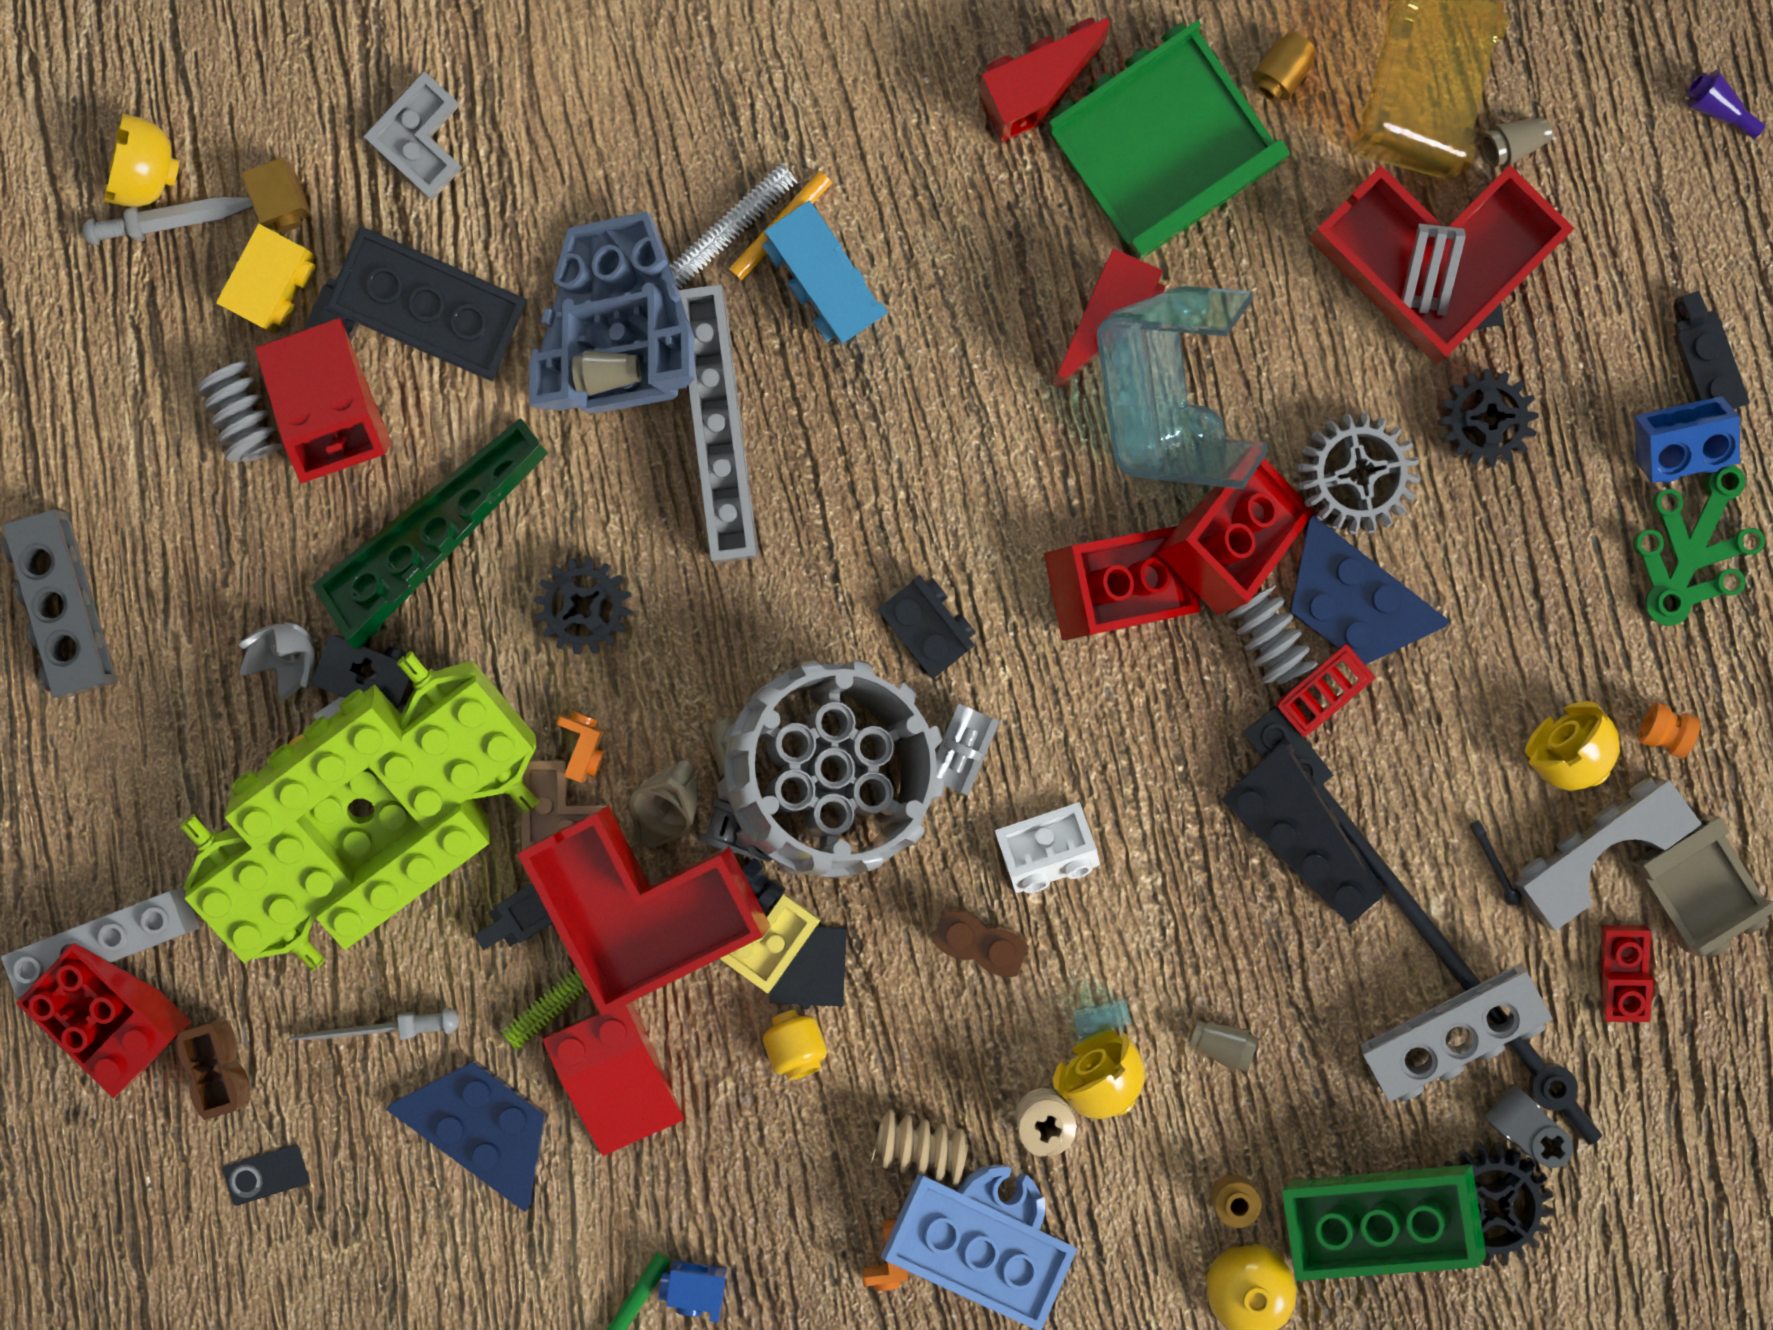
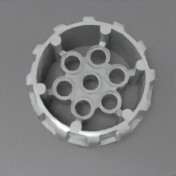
[716,659,945,879]

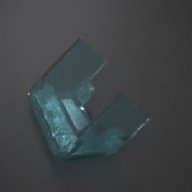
[1097,286,1269,489]

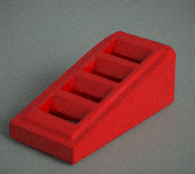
[1276,643,1376,738]

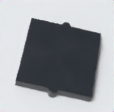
[769,926,847,1009]

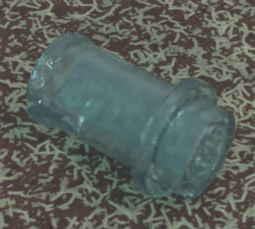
[1073,996,1132,1039]

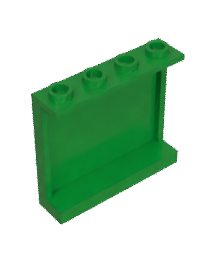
[1047,20,1290,260]

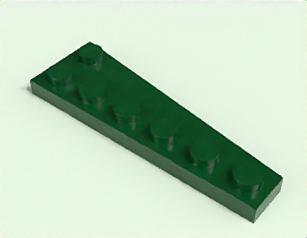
[311,418,548,649]

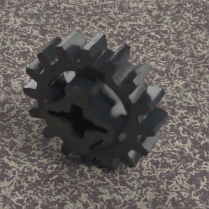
[1437,369,1539,469]
[534,557,633,655]

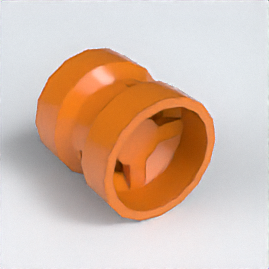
[1638,702,1701,759]

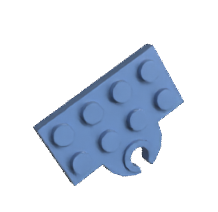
[880,1164,1078,1330]

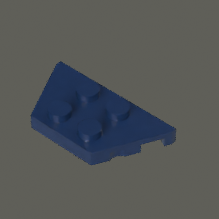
[1289,515,1450,665]
[386,1060,547,1212]

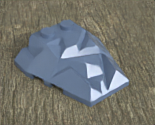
[529,211,694,413]

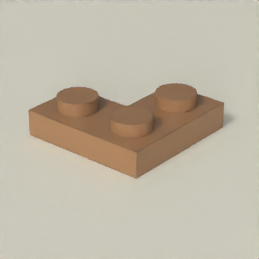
[521,760,613,851]

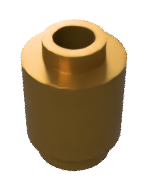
[1252,31,1317,102]
[1211,1174,1261,1228]

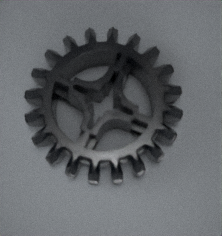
[1444,1143,1554,1266]

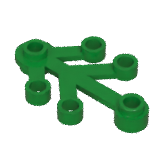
[1633,465,1765,626]

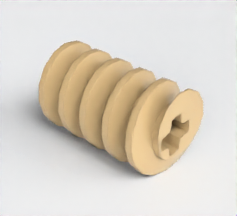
[1015,1088,1077,1157]
[870,1110,969,1188]

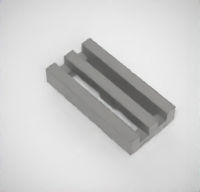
[1401,224,1466,316]

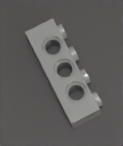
[0,887,200,999]
[1360,963,1553,1102]

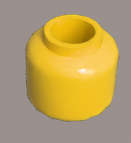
[762,1010,827,1081]

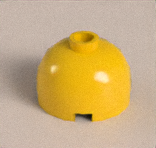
[103,113,180,207]
[1525,701,1620,791]
[1053,1030,1145,1119]
[1206,1244,1297,1330]

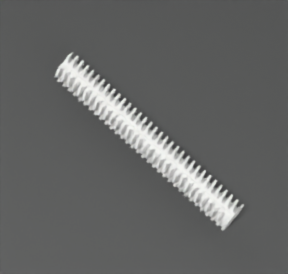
[669,163,797,289]

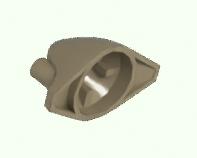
[630,760,698,849]

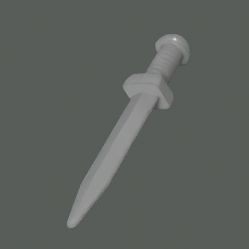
[82,197,253,245]
[288,1007,459,1040]

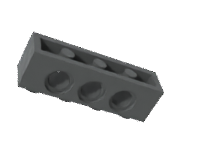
[1,509,118,698]

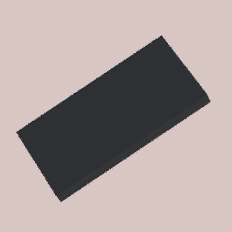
[324,225,528,382]

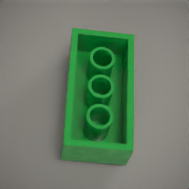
[1282,1164,1486,1281]

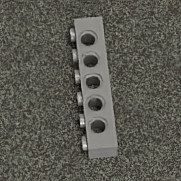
[678,285,759,563]

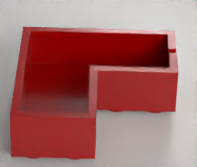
[1308,165,1575,365]
[517,805,771,1016]

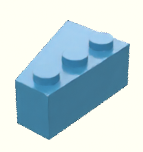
[762,200,888,346]

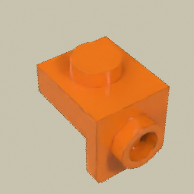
[556,710,605,783]
[862,1218,908,1291]

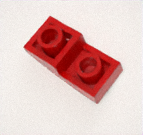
[1601,925,1653,1022]

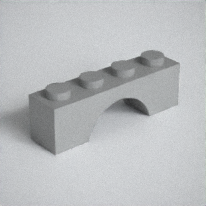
[1513,777,1702,931]

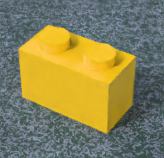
[216,223,316,334]

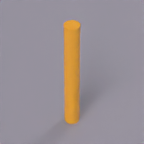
[729,171,832,281]

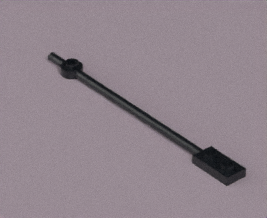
[1241,705,1602,1145]

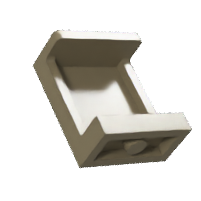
[1631,815,1773,958]

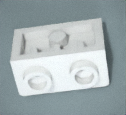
[995,802,1100,893]

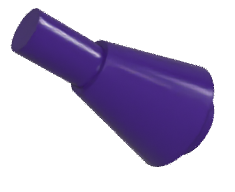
[1687,70,1765,139]

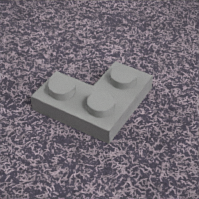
[364,71,462,200]

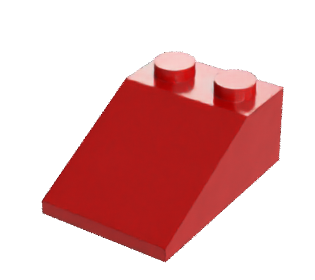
[1052,248,1166,388]
[1157,449,1315,615]
[1043,526,1201,641]
[542,1002,685,1156]

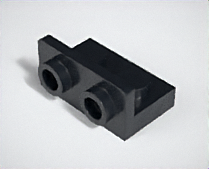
[877,575,976,679]

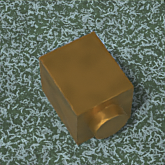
[241,157,312,233]

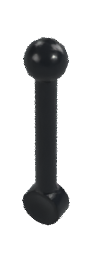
[1469,820,1521,906]

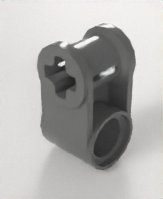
[699,798,788,862]
[1483,1084,1573,1168]

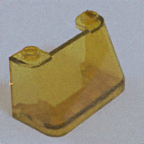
[1349,0,1510,181]

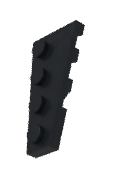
[1221,737,1384,925]

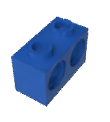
[1634,396,1740,483]

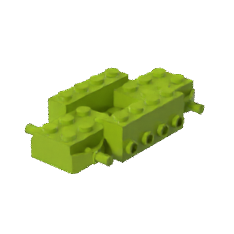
[179,651,539,971]

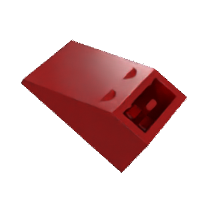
[979,17,1110,143]
[255,317,392,484]
[16,943,192,1099]

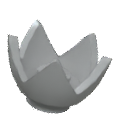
[238,623,315,702]

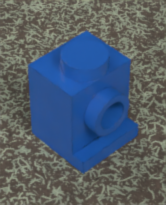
[658,1260,727,1322]

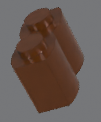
[932,907,1029,977]
[177,1017,250,1120]

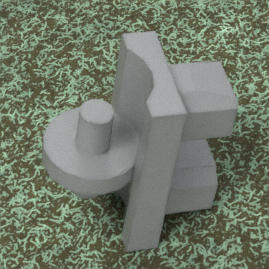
[936,703,1000,796]

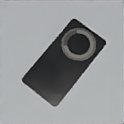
[223,1144,310,1206]

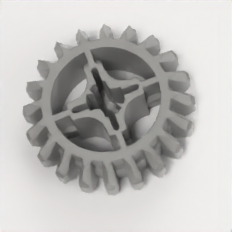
[1297,413,1420,535]

